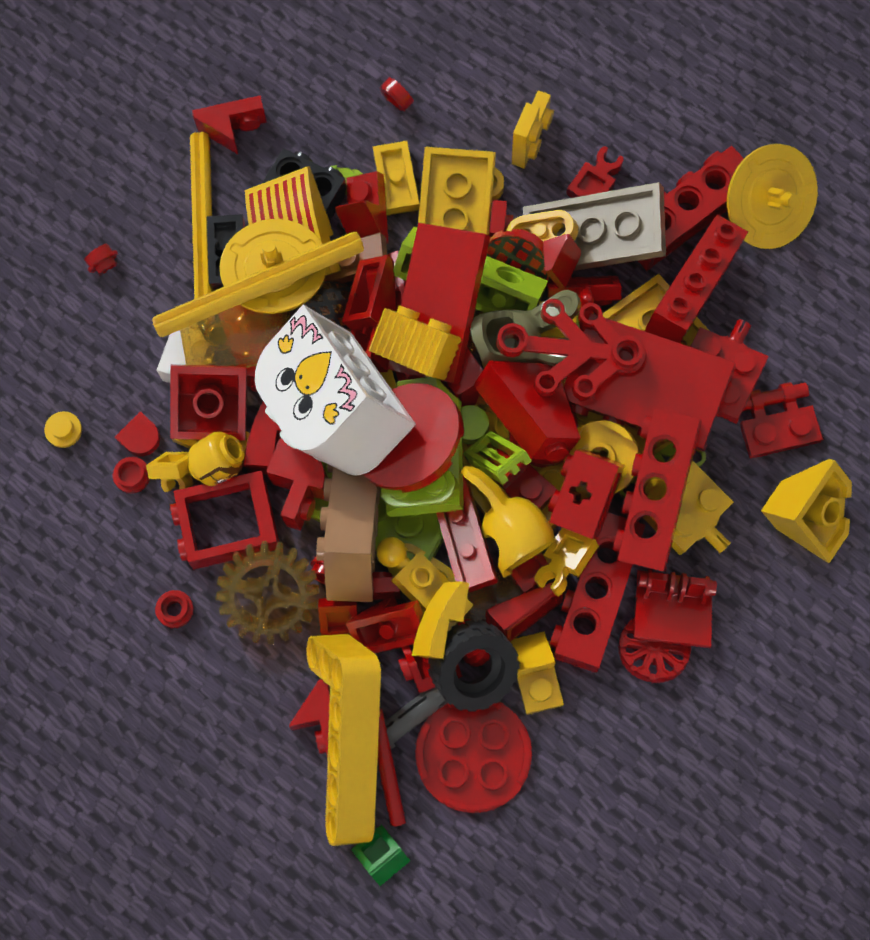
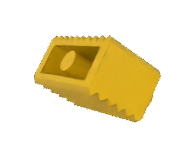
[368,305,461,380]

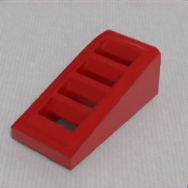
[486,582,563,642]

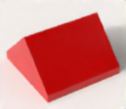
[170,364,247,441]

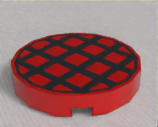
[487,229,550,281]

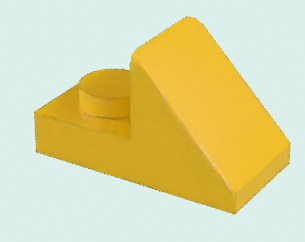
[511,632,564,715]

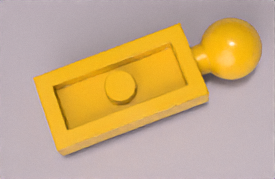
[376,537,474,632]

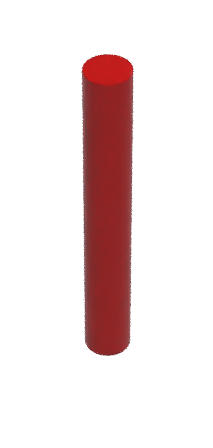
[377,708,406,826]

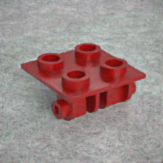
[634,569,717,648]

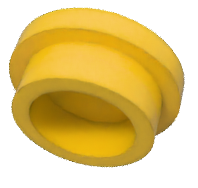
[44,411,82,448]

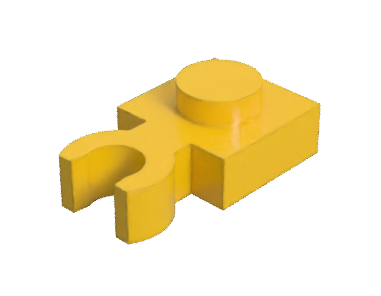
[534,528,599,596]

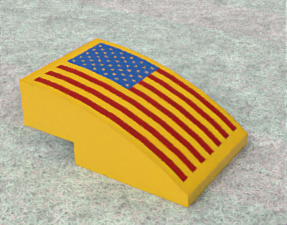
[245,166,341,276]

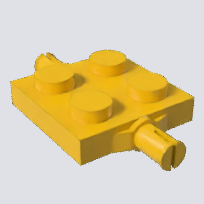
[640,451,733,555]

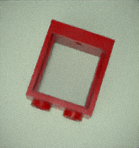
[170,470,281,570]

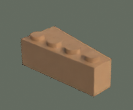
[316,464,381,602]

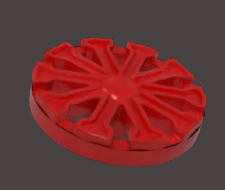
[618,618,691,683]

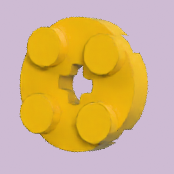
[563,420,640,495]

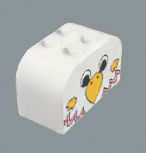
[255,304,416,475]

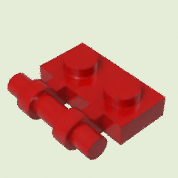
[740,382,823,459]

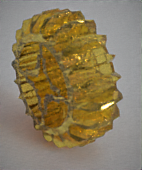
[216,541,320,645]

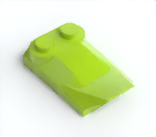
[381,377,464,517]

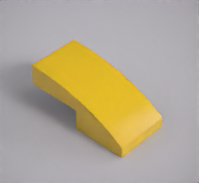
[412,582,469,659]

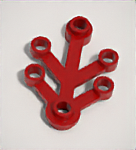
[496,298,645,401]

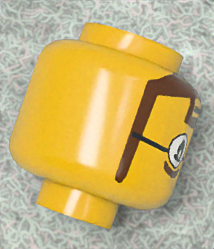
[188,432,245,486]

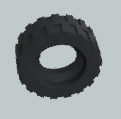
[428,620,520,712]

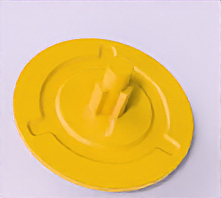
[727,144,818,249]
[219,219,327,314]

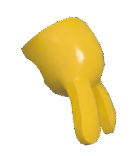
[461,465,554,578]

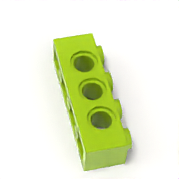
[393,227,548,313]

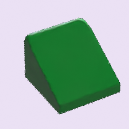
[351,824,410,886]

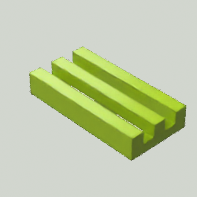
[463,431,532,485]

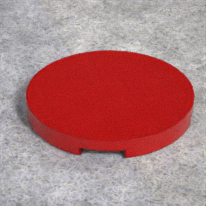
[363,383,464,493]
[415,702,532,813]

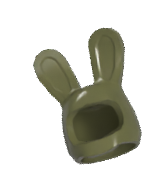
[471,290,581,368]

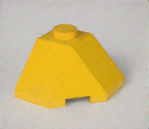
[761,459,852,563]

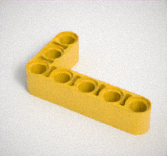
[306,634,381,846]

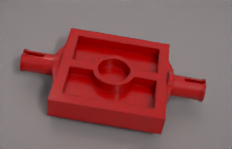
[690,319,769,424]

